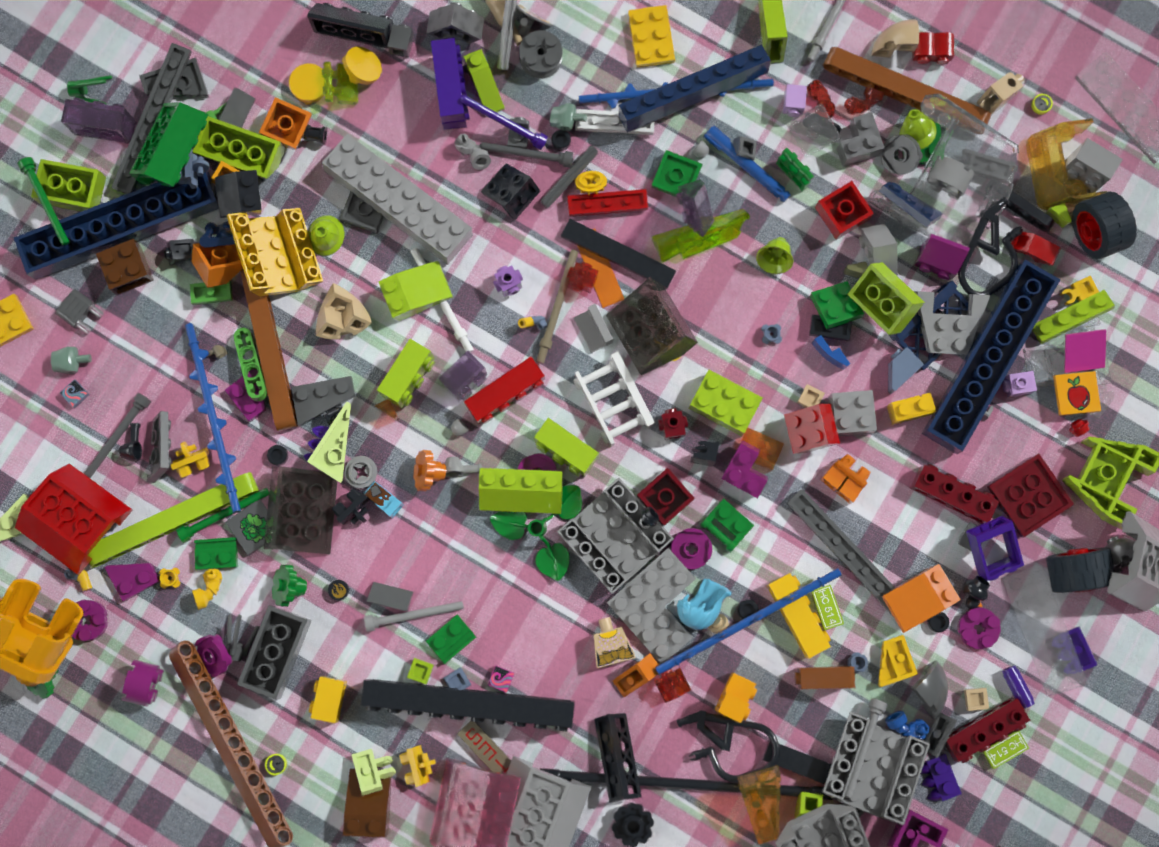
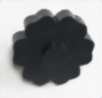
[611,802,654,847]

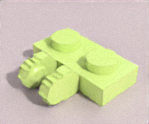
[352,749,396,796]

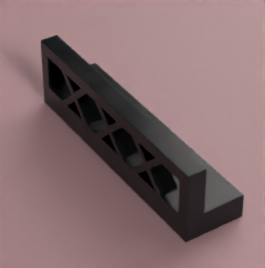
[594,713,642,803]

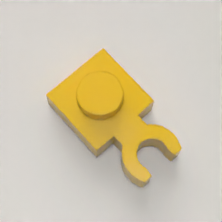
[1060,275,1099,305]

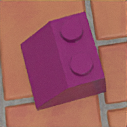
[914,234,970,280]

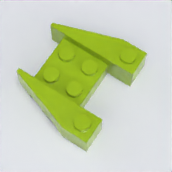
[1062,436,1159,530]

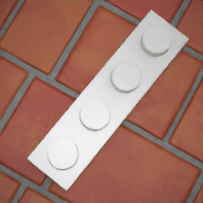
[575,109,655,135]

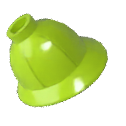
[899,109,937,149]
[308,215,344,256]
[756,237,794,274]

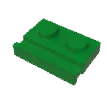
[194,537,238,570]
[426,614,477,664]

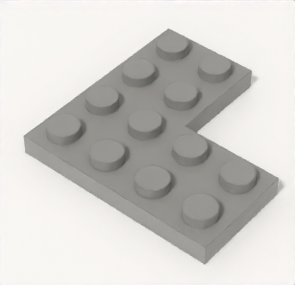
[607,548,696,664]

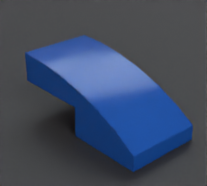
[812,335,850,370]

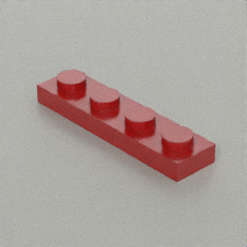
[568,189,648,217]

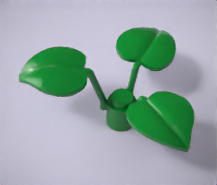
[490,485,582,581]

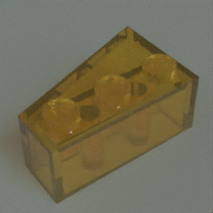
[738,765,781,845]

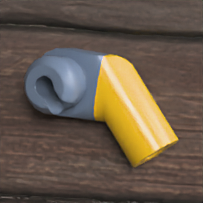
[518,316,548,330]
[64,568,92,592]

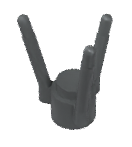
[226,614,259,661]

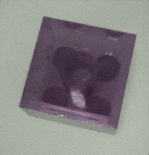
[438,350,488,402]

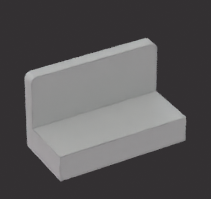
[574,304,613,353]

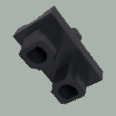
[332,488,370,525]

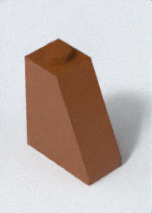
[794,666,856,689]

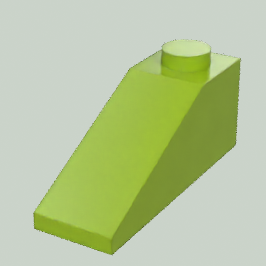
[463,49,505,112]

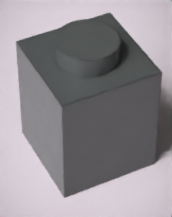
[387,24,414,58]

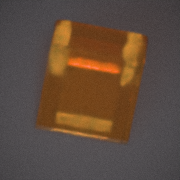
[375,399,399,421]

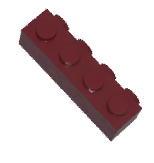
[910,464,999,524]
[945,697,1031,763]

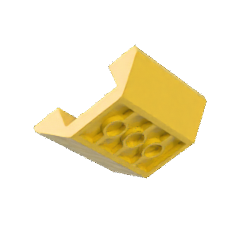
[227,208,323,297]

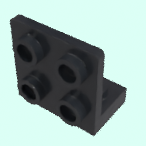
[481,163,541,220]

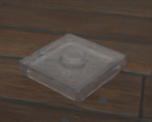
[786,103,841,158]

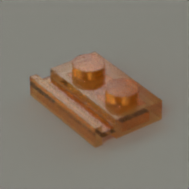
[740,428,784,471]

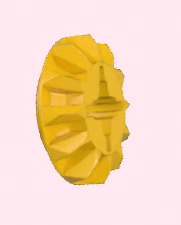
[575,171,607,195]

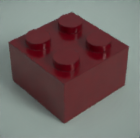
[636,468,695,527]

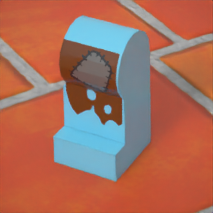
[364,481,405,518]

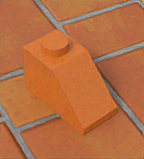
[612,653,659,698]

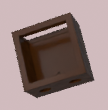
[96,239,154,295]

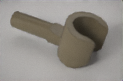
[207,345,228,359]

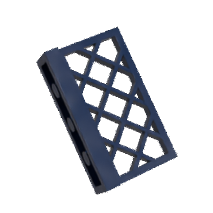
[889,280,969,371]

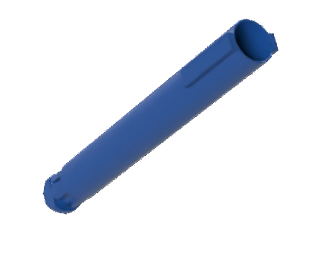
[704,126,791,202]

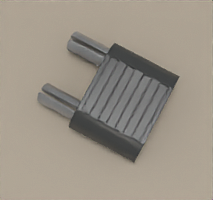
[55,289,104,334]

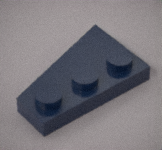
[879,182,944,228]

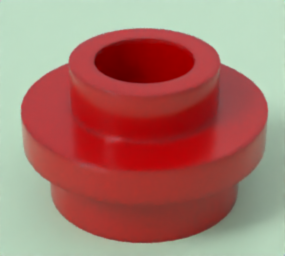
[1069,419,1090,437]

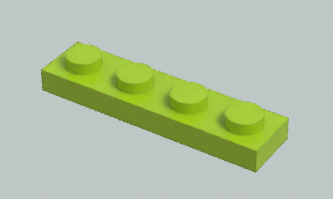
[1032,289,1115,344]

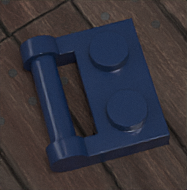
[199,221,235,247]

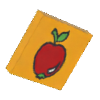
[1053,371,1101,416]

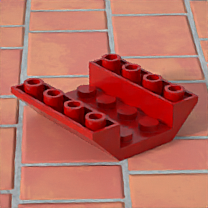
[15,463,133,575]

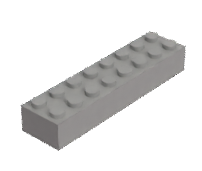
[322,134,472,265]

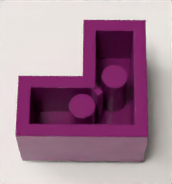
[721,440,768,499]
[887,809,949,847]

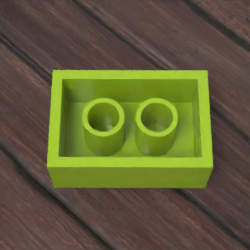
[31,159,106,212]
[847,262,925,335]
[377,339,435,409]
[688,370,763,437]
[534,417,599,478]

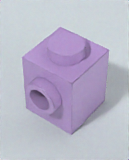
[783,84,807,117]
[1002,371,1037,397]

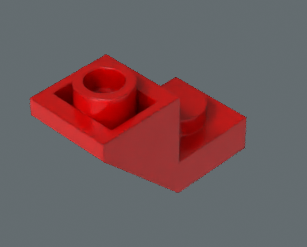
[1011,231,1061,266]

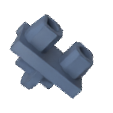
[178,149,209,189]

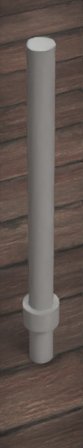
[807,0,846,62]

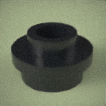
[640,507,659,527]

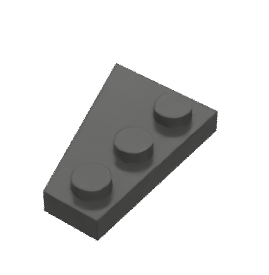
[139,57,209,96]
[292,376,356,427]
[147,411,171,483]

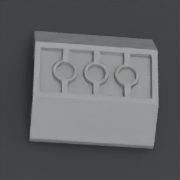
[557,477,674,594]
[1107,511,1159,612]
[822,712,930,825]
[483,756,592,847]
[775,804,870,847]

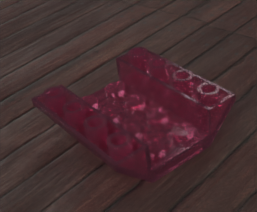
[429,758,521,847]

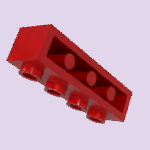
[464,357,545,424]

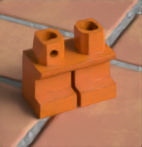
[820,454,871,504]

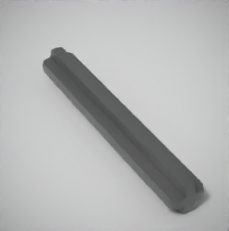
[541,146,598,208]

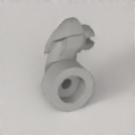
[455,134,491,170]

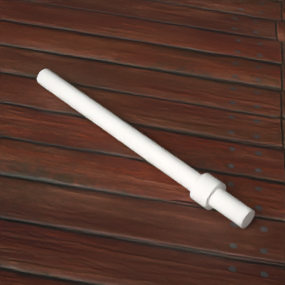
[411,248,474,354]

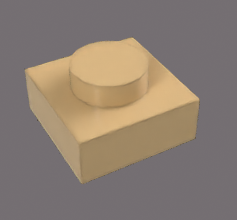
[797,384,825,408]
[964,688,989,711]

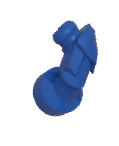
[885,711,930,739]

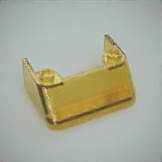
[1026,118,1107,210]

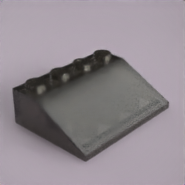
[606,277,698,375]
[264,466,337,555]

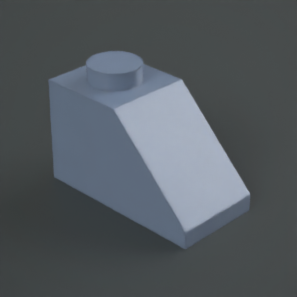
[888,347,924,394]

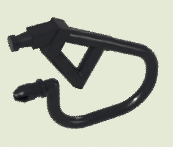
[958,197,1023,296]
[677,710,780,783]

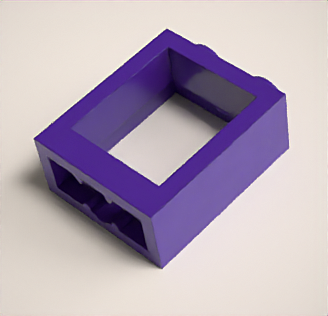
[966,516,1024,581]

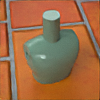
[550,103,587,131]
[51,347,92,374]

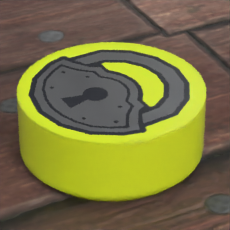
[1031,94,1053,115]
[265,753,287,775]

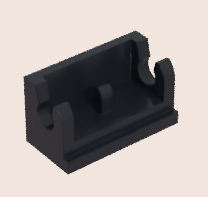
[690,441,719,467]

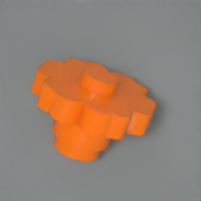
[413,450,446,491]

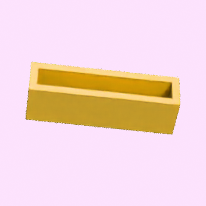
[766,573,831,659]

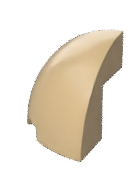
[871,19,919,58]
[316,283,372,339]

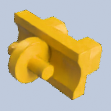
[171,441,210,478]
[399,745,436,787]

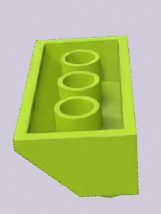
[192,116,285,179]
[479,468,563,514]

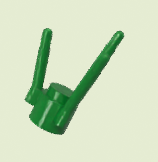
[67,75,113,106]

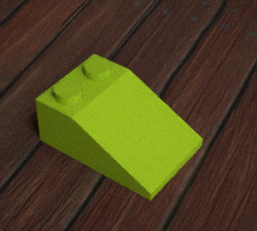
[378,260,453,321]

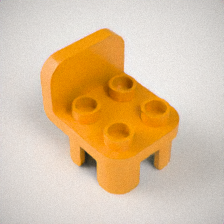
[0,579,83,687]

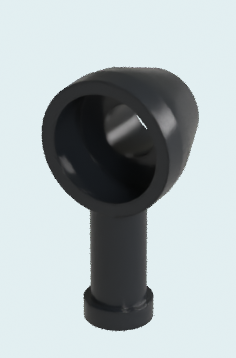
[119,423,142,461]

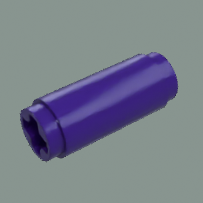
[1002,665,1035,709]

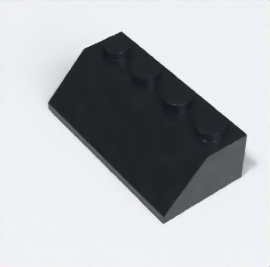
[307,3,394,49]

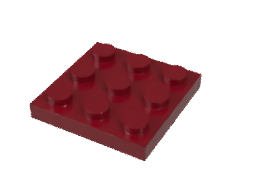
[987,453,1074,538]

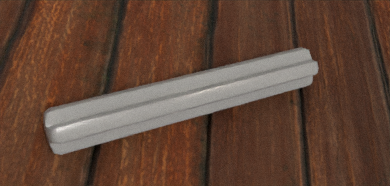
[497,0,517,70]

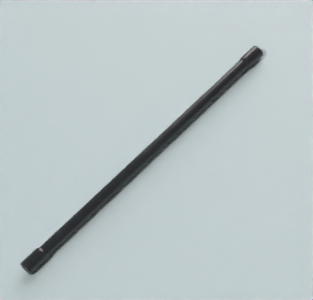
[540,768,833,800]

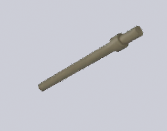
[536,250,578,364]

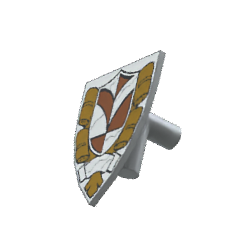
[516,4,553,36]

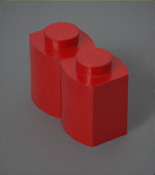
[912,32,954,64]

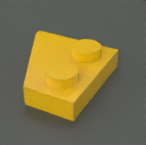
[878,635,918,687]

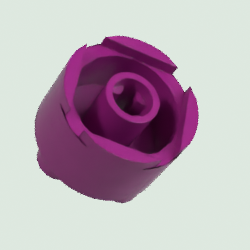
[121,660,164,707]

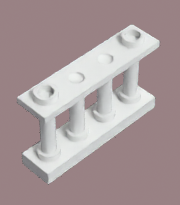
[573,351,655,447]

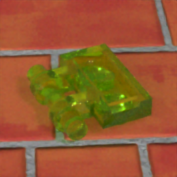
[322,62,358,105]

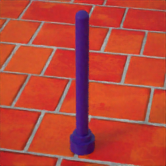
[460,95,548,150]

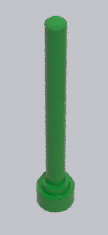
[17,157,69,245]
[176,488,270,543]

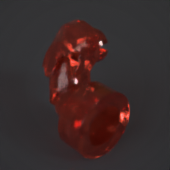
[807,80,836,119]
[844,87,885,115]

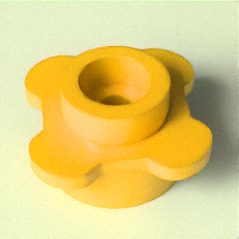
[159,568,180,589]

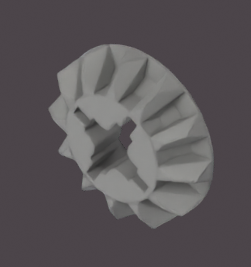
[345,456,378,489]

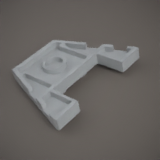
[914,291,990,355]

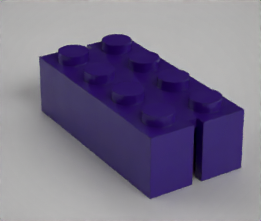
[431,38,470,130]

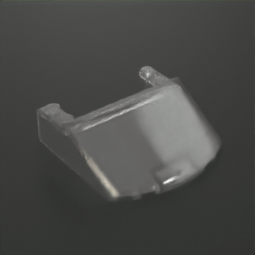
[867,94,1019,246]

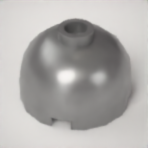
[1104,536,1135,573]

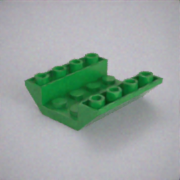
[129,102,209,187]

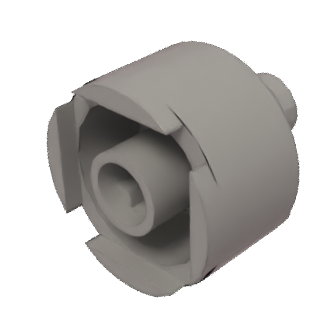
[927,156,975,200]

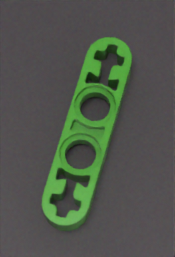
[234,328,268,402]

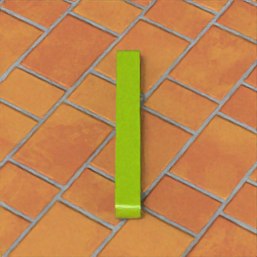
[88,472,259,568]

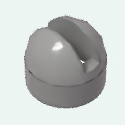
[692,140,709,158]
[451,418,469,436]

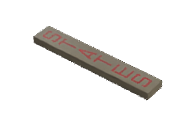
[457,721,512,783]

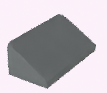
[219,88,256,128]
[367,582,413,612]
[924,713,957,758]

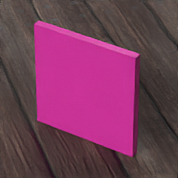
[1064,329,1106,373]

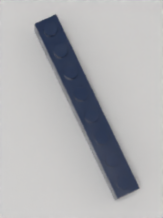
[619,45,771,133]

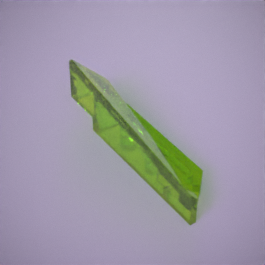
[651,209,750,263]

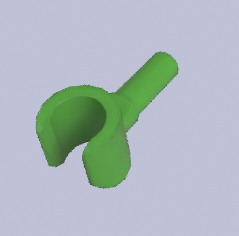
[206,102,227,120]

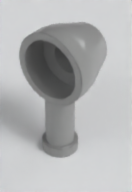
[445,457,482,477]

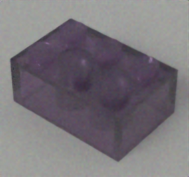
[61,98,136,143]

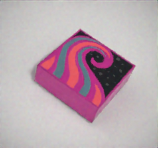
[488,665,515,693]

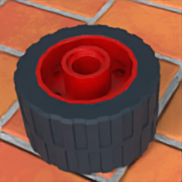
[1072,191,1137,259]
[1046,547,1115,593]

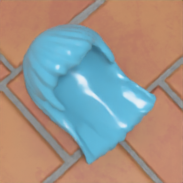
[677,578,731,630]

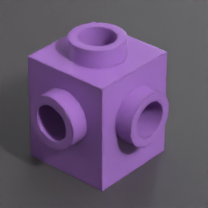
[493,265,523,297]

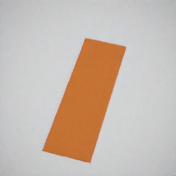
[577,228,625,308]

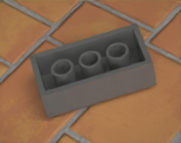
[237,605,312,700]

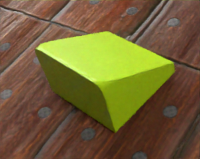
[1045,203,1072,228]

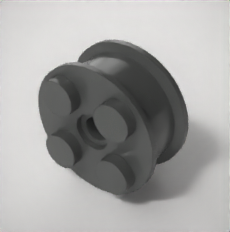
[519,30,563,79]

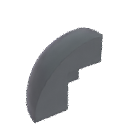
[911,660,948,719]

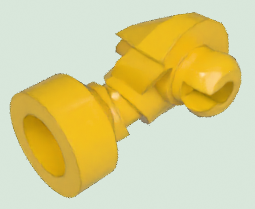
[192,569,222,610]

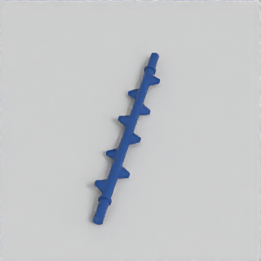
[579,79,774,108]
[185,323,241,513]
[655,568,842,675]

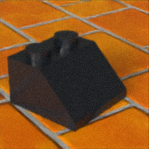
[215,170,262,218]

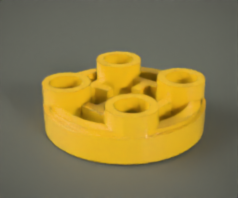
[342,46,382,85]
[289,63,330,105]

